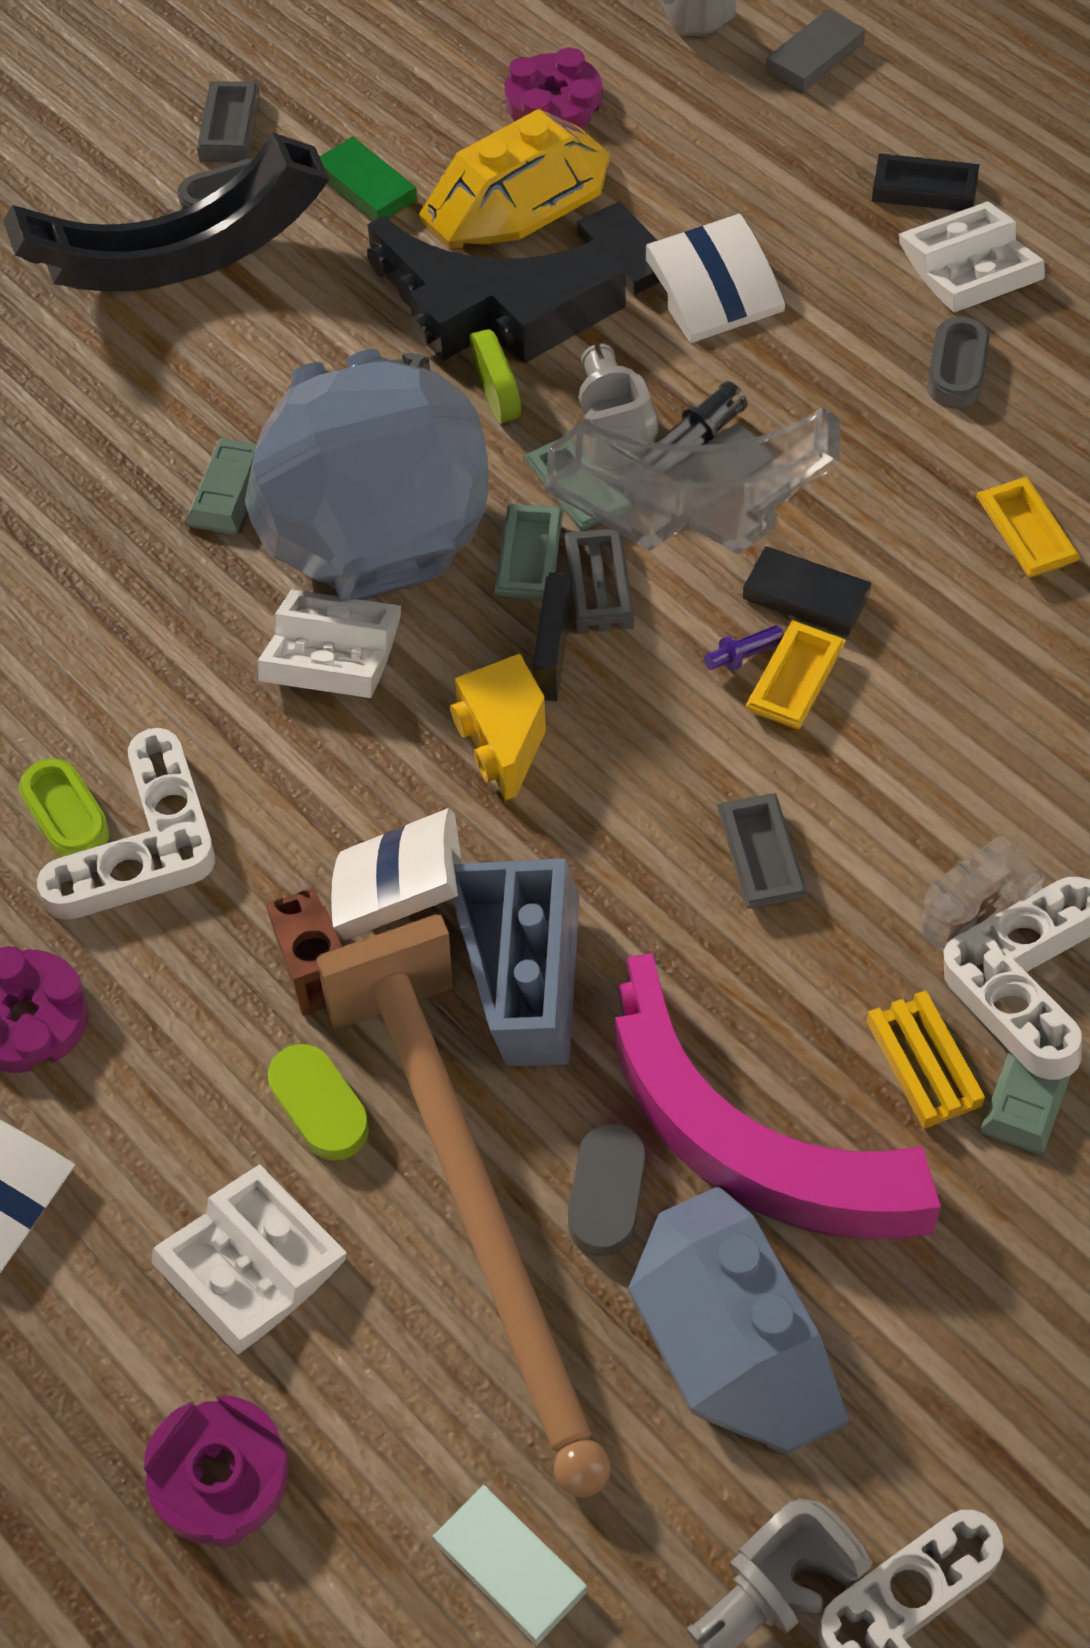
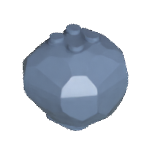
[245,349,488,602]

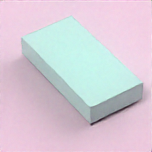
[432,1485,587,1646]

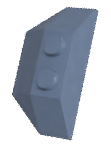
[629,1186,849,1455]

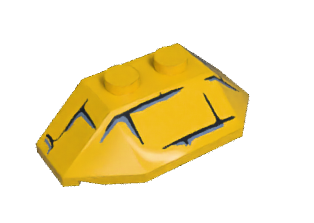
[419,109,610,249]

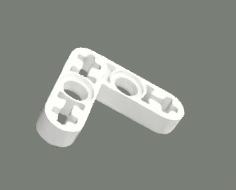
[37,728,215,920]
[944,877,1090,1080]
[819,1510,1004,1648]

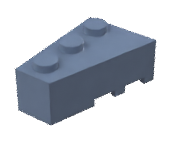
[453,858,580,1066]

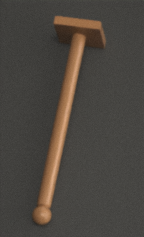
[317,914,611,1498]

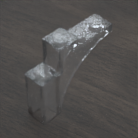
[545,407,840,554]

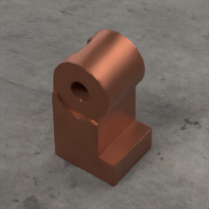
[266,887,342,1016]

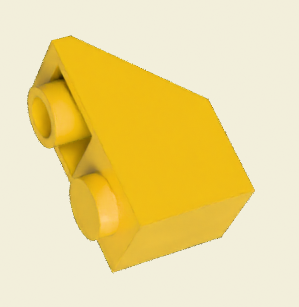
[450,654,546,801]

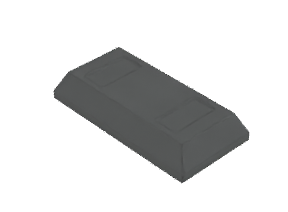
[717,793,808,909]

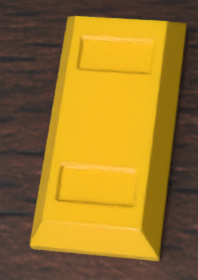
[976,476,1080,579]
[745,620,846,730]

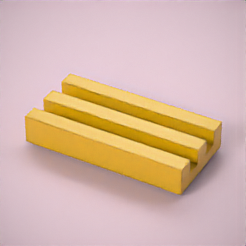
[866,990,985,1129]

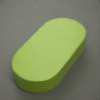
[470,329,521,424]
[19,758,109,858]
[268,1044,369,1161]

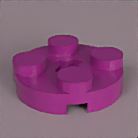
[504,47,602,128]
[0,946,89,1073]
[144,1396,290,1547]

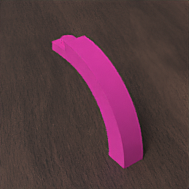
[615,953,941,1239]

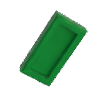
[320,136,417,221]

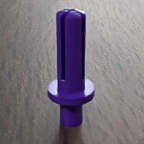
[704,625,784,671]

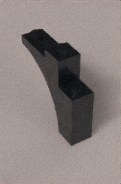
[367,216,626,363]

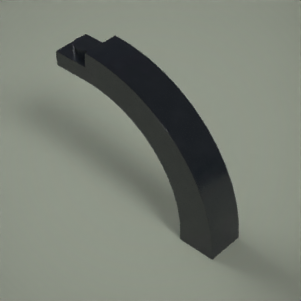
[3,132,330,292]

